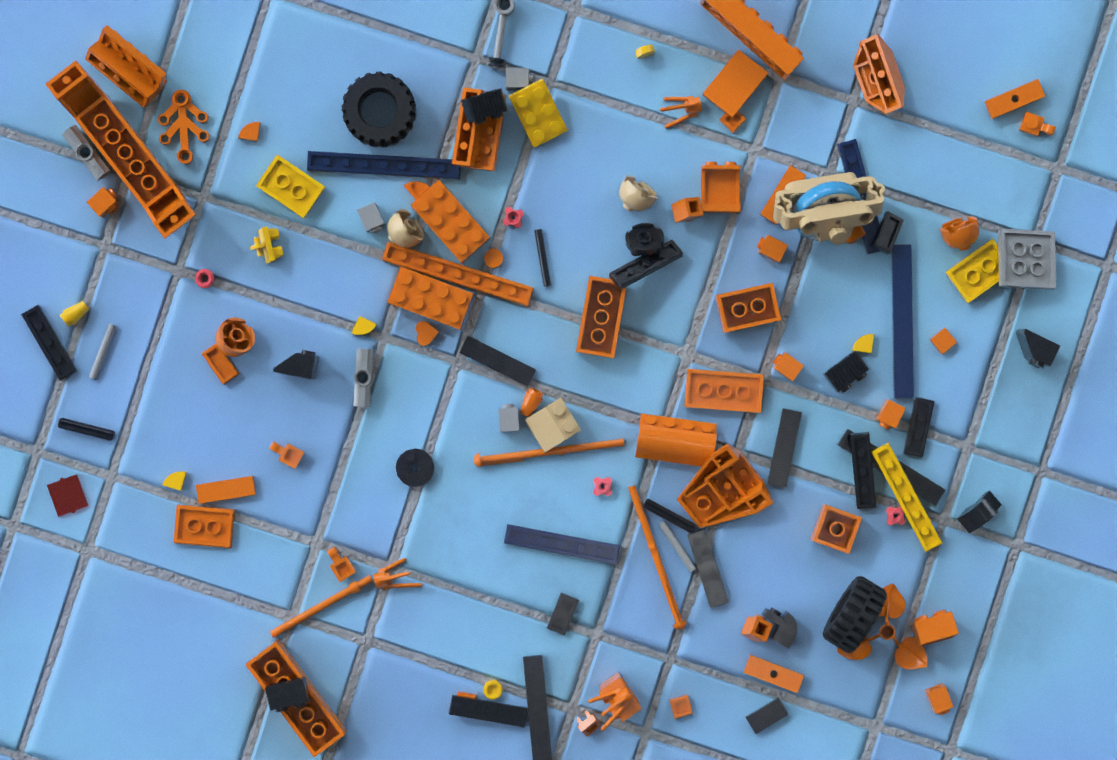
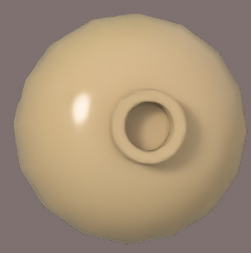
[619,175,658,212]
[387,209,424,248]

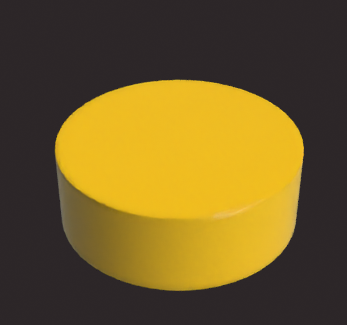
[635,44,655,59]
[483,680,503,700]

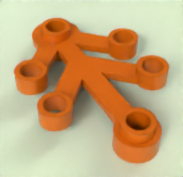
[158,90,210,164]

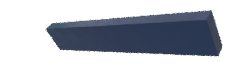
[837,139,880,255]
[504,524,620,565]

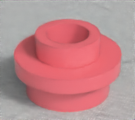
[195,269,215,288]

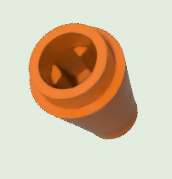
[520,387,544,417]

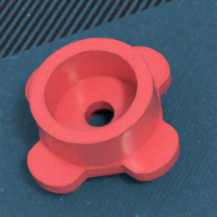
[503,207,524,228]
[593,477,612,496]
[886,506,906,526]

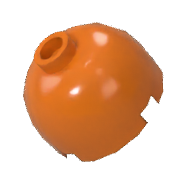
[939,216,980,251]
[215,317,255,357]

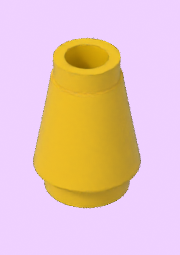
[60,301,89,327]

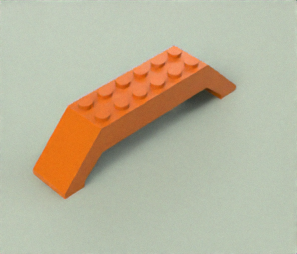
[45,60,196,239]

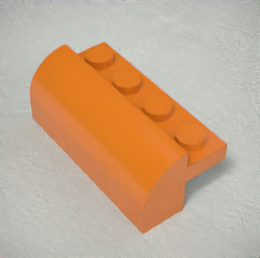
[85,25,167,108]
[452,87,507,171]
[635,413,717,467]

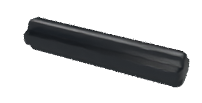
[58,418,115,441]
[643,499,696,533]

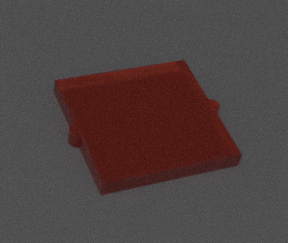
[47,474,89,517]

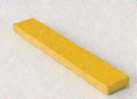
[871,442,943,552]

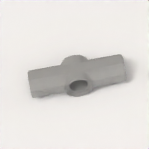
[62,125,111,181]
[353,348,374,407]

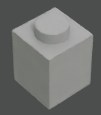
[506,68,533,90]
[357,202,385,234]
[498,404,520,432]

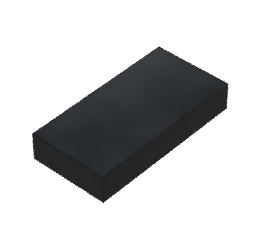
[871,211,904,254]
[547,593,579,636]
[746,698,788,734]

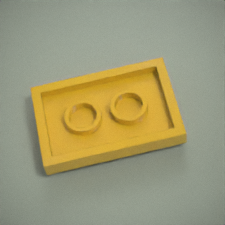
[508,79,568,148]
[256,154,325,218]
[945,239,999,303]

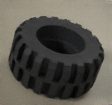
[342,72,416,148]
[822,576,887,653]

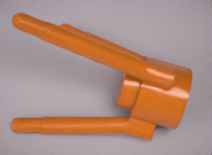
[660,96,702,129]
[373,558,422,590]
[588,687,633,731]

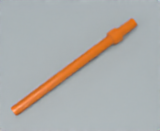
[270,575,373,638]

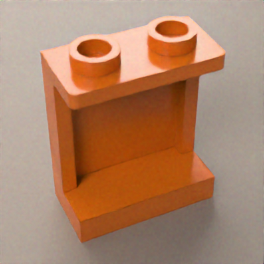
[701,162,741,213]

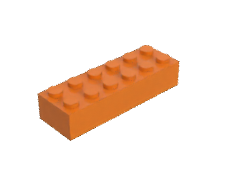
[700,0,804,81]
[245,639,347,757]

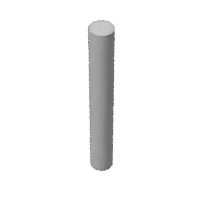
[89,323,116,380]
[659,521,696,573]

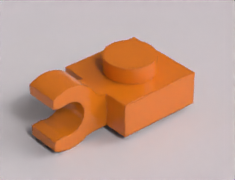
[1019,111,1056,137]
[269,441,305,469]
[327,546,356,582]

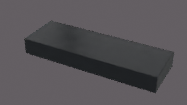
[903,397,935,457]

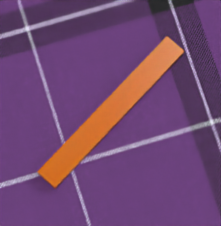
[382,242,534,306]

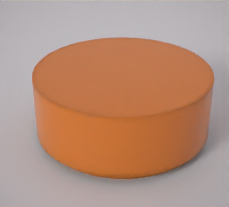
[484,249,503,268]

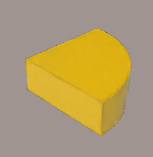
[351,316,377,335]
[852,334,874,353]
[162,471,187,491]

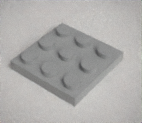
[998,228,1056,290]

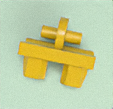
[250,227,284,264]

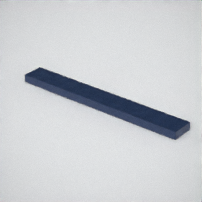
[307,151,461,180]
[891,244,914,398]

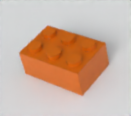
[715,283,781,333]

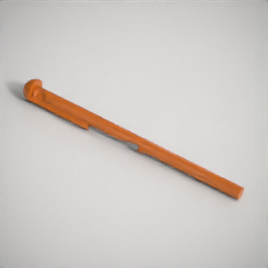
[473,439,624,468]
[628,485,687,630]

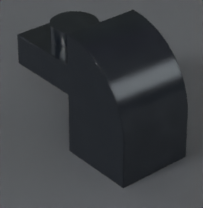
[957,490,1002,533]
[762,607,797,648]

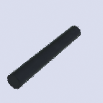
[534,229,551,287]

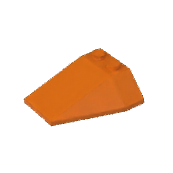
[677,444,773,528]

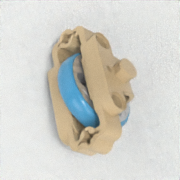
[773,172,885,245]

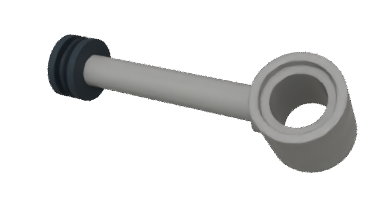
[488,0,515,69]

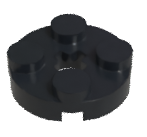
[625,223,664,257]
[396,448,434,487]

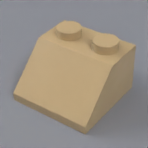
[525,398,581,453]

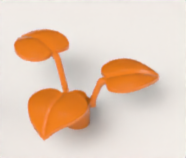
[837,584,927,669]

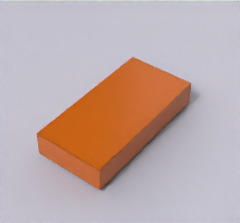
[201,343,239,385]

